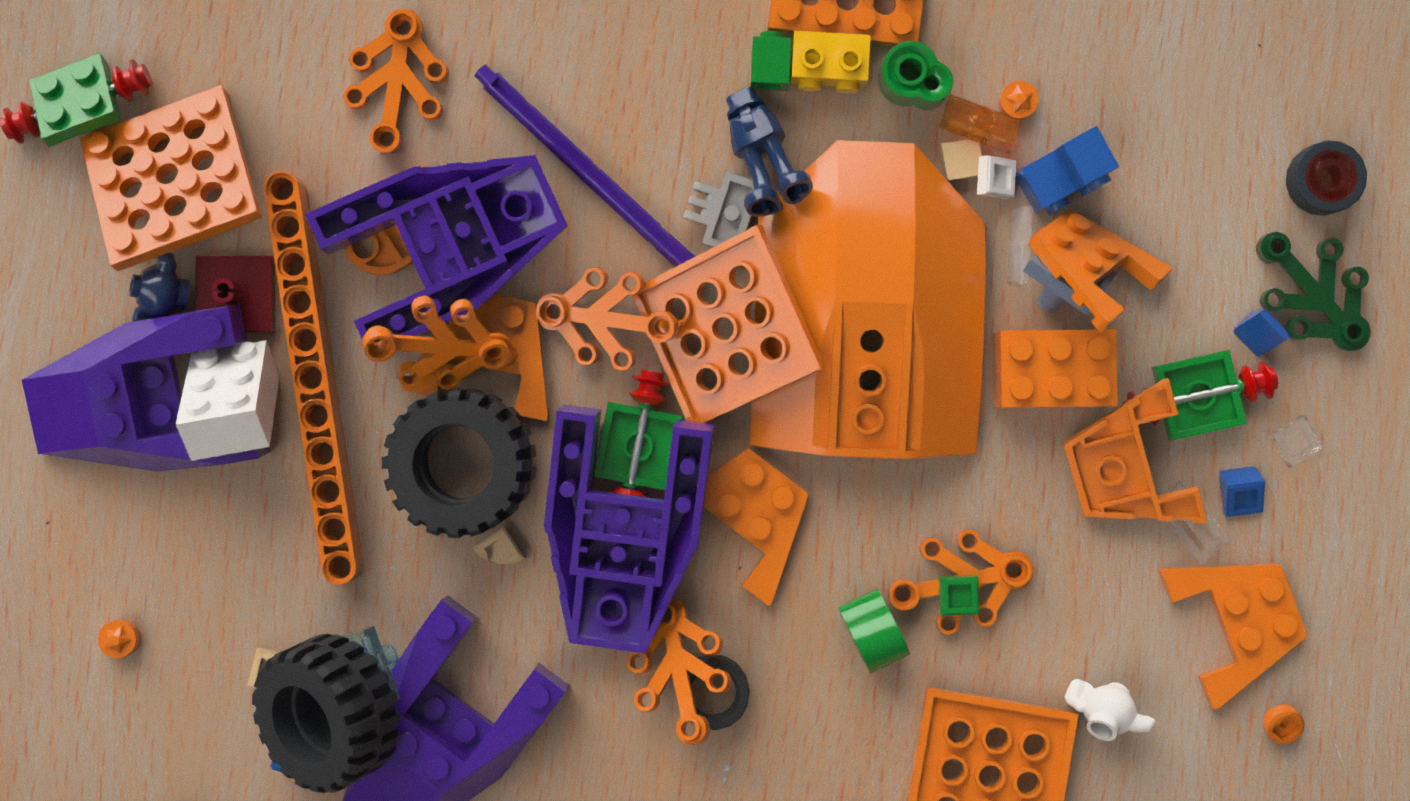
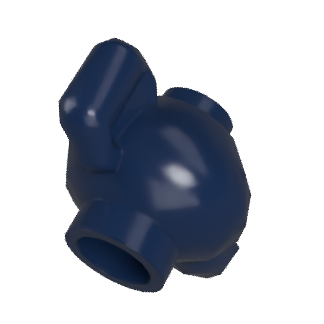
[129,252,190,322]

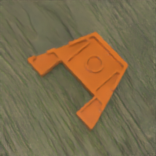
[1028,209,1173,333]
[402,294,549,422]
[1063,378,1208,524]
[704,448,809,606]
[1158,563,1308,710]

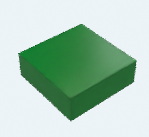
[938,575,980,616]

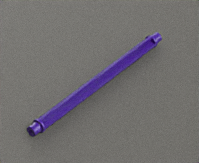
[474,64,696,267]

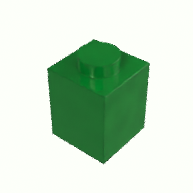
[750,31,791,91]

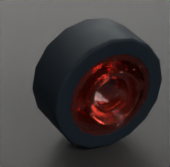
[1286,140,1367,216]

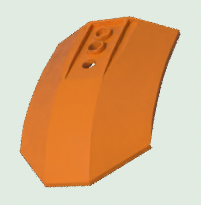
[749,140,986,459]

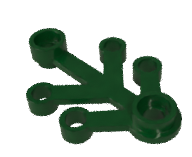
[1256,232,1371,351]

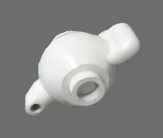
[1064,679,1156,741]

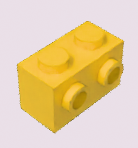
[790,31,871,93]

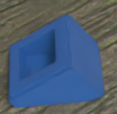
[1233,309,1290,356]
[1219,467,1265,517]

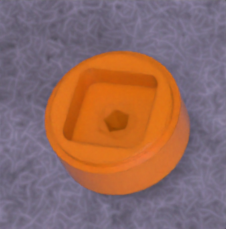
[999,81,1039,121]
[98,619,140,659]
[1262,704,1305,744]

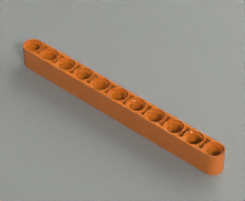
[264,171,363,585]

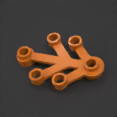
[343,8,448,155]
[536,267,678,371]
[362,296,513,390]
[888,529,1034,635]
[626,597,732,745]

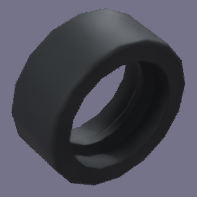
[688,655,750,730]

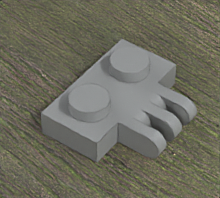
[683,171,754,248]

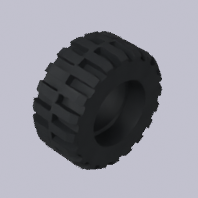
[382,388,536,538]
[252,634,401,793]

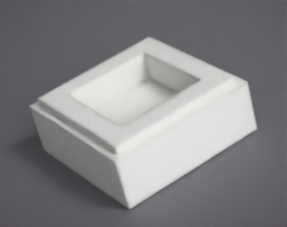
[977,155,1016,199]

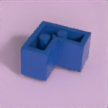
[1015,126,1119,215]

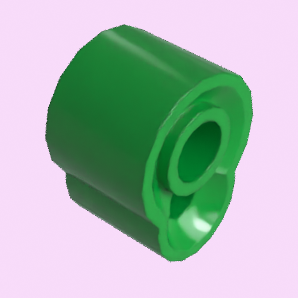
[878,41,953,110]
[838,589,910,674]

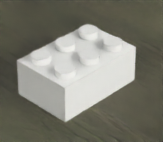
[176,340,280,461]

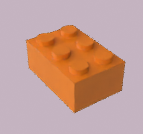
[993,329,1118,408]

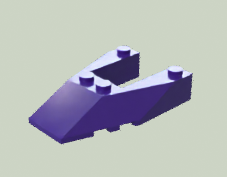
[305,155,568,342]
[22,303,270,472]
[544,405,715,653]
[343,596,569,801]

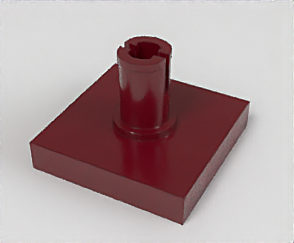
[196,256,275,332]

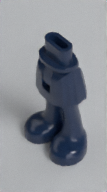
[726,87,813,217]

